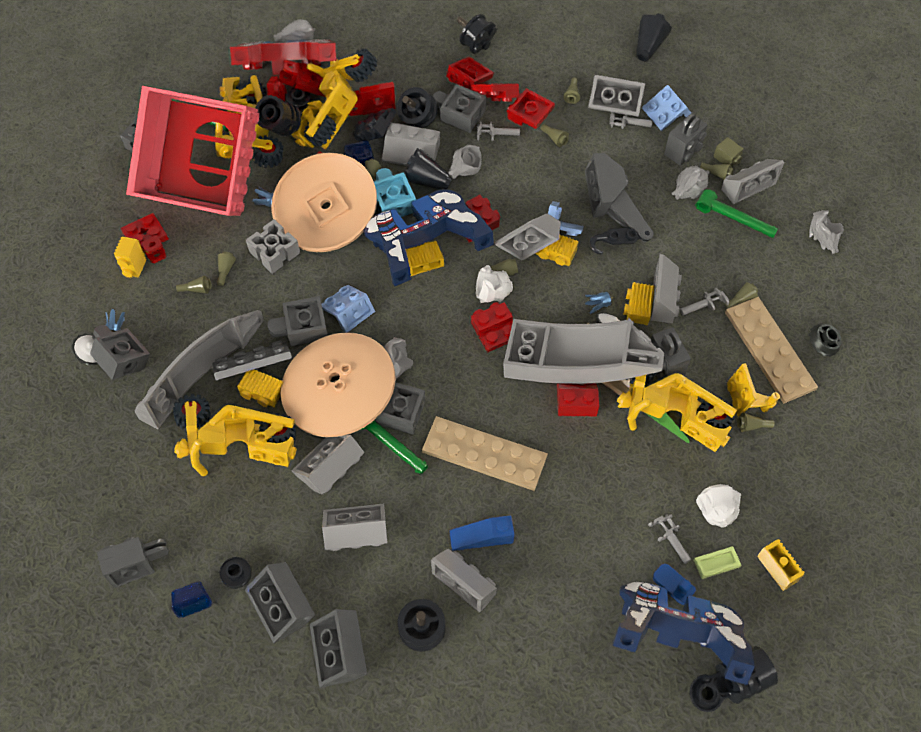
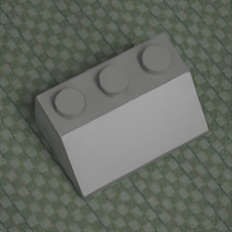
[588,75,645,117]
[382,123,440,166]
[721,159,784,204]
[495,214,561,260]
[650,254,682,323]
[292,434,365,495]
[322,504,387,551]
[431,549,497,613]

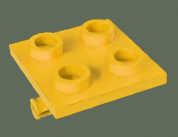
[727,363,780,416]

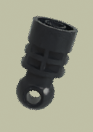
[255,95,303,136]
[689,646,778,712]

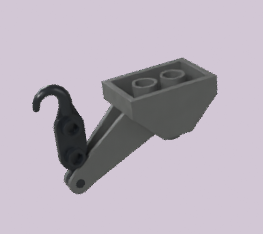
[585,153,653,254]

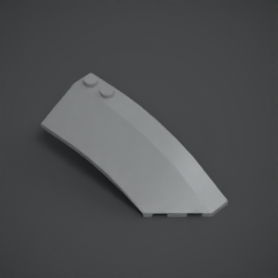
[135,310,264,429]
[503,318,664,384]

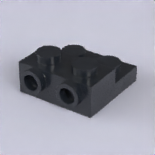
[352,107,397,143]

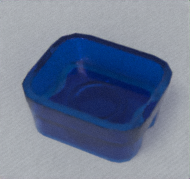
[343,141,375,167]
[171,582,212,618]

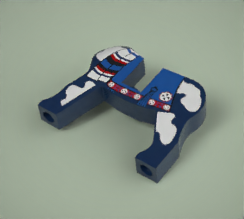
[364,190,494,286]
[613,582,755,685]

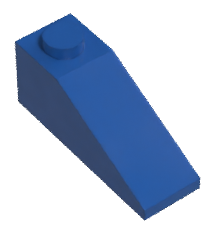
[449,516,514,551]

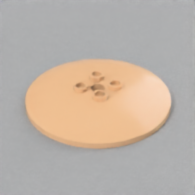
[272,153,377,252]
[281,333,395,437]

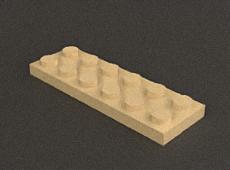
[725,297,818,404]
[422,416,548,491]

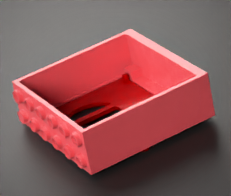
[126,86,259,216]

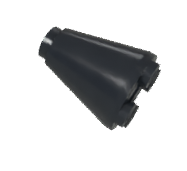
[636,13,672,62]
[404,148,453,190]

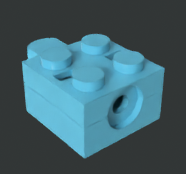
[374,168,416,217]

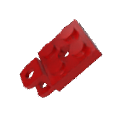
[279,60,326,97]
[267,76,287,101]
[349,82,396,116]
[121,213,169,263]

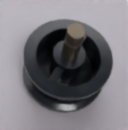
[457,14,497,54]
[397,87,438,128]
[397,599,445,652]

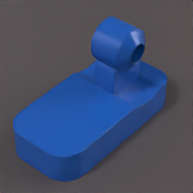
[653,564,696,605]

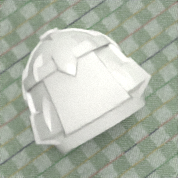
[476,265,513,303]
[696,484,741,527]

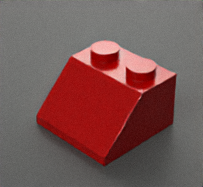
[557,383,599,416]

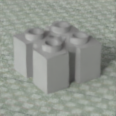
[246,219,300,274]

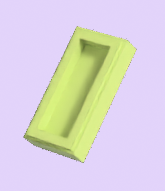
[694,546,741,579]

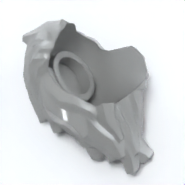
[274,19,315,43]
[448,145,482,179]
[672,166,709,200]
[809,210,844,254]
[384,337,413,383]

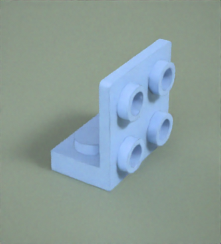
[642,85,691,131]
[548,201,584,236]
[321,285,375,333]

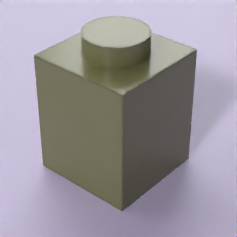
[713,137,744,167]

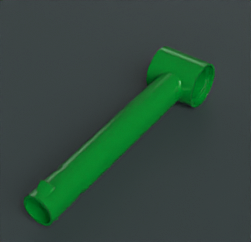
[695,189,778,238]
[361,421,428,474]

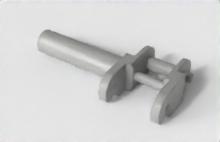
[609,112,653,129]
[477,121,520,141]
[680,288,729,315]
[648,514,691,564]

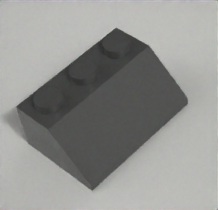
[245,562,315,643]
[310,609,367,687]

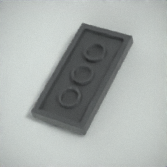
[212,341,292,380]

